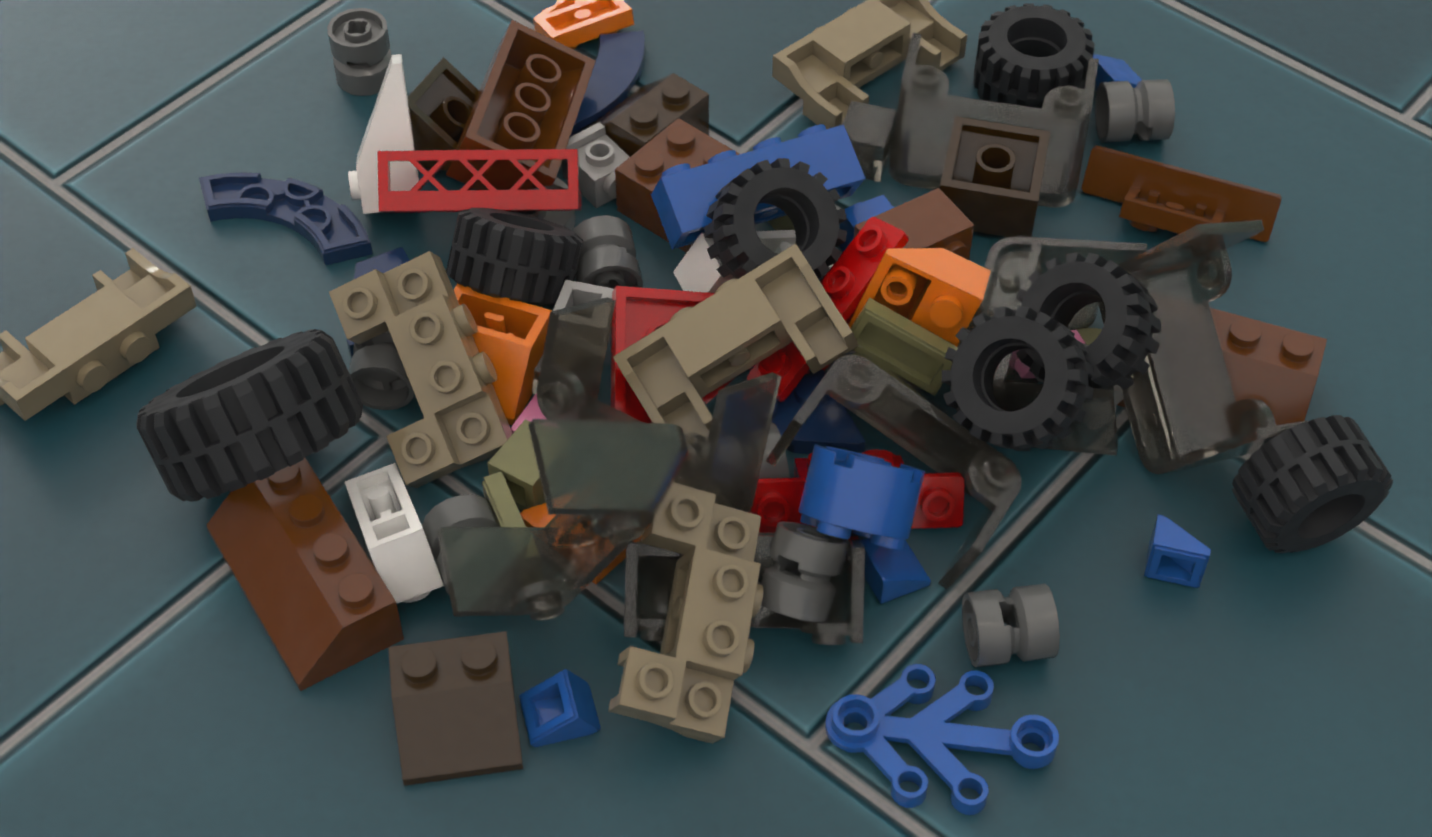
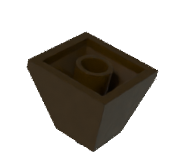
[408,57,479,170]

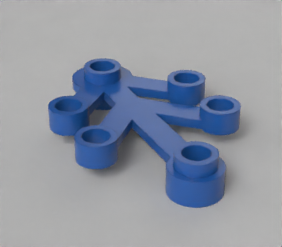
[825,664,1059,815]

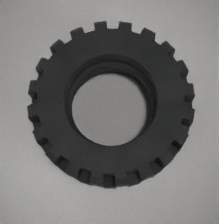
[136,329,363,502]

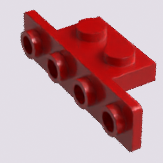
[747,217,909,402]
[745,449,965,534]

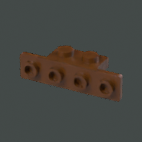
[1081,145,1282,245]

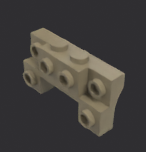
[772,0,967,130]
[613,243,859,459]
[0,248,197,421]
[329,251,513,488]
[608,479,763,744]

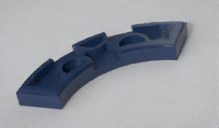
[570,30,645,137]
[199,173,373,266]

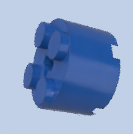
[798,445,925,550]

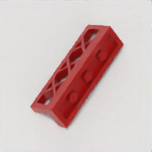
[377,149,582,213]

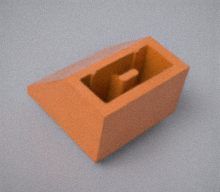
[848,248,991,346]
[454,283,554,425]

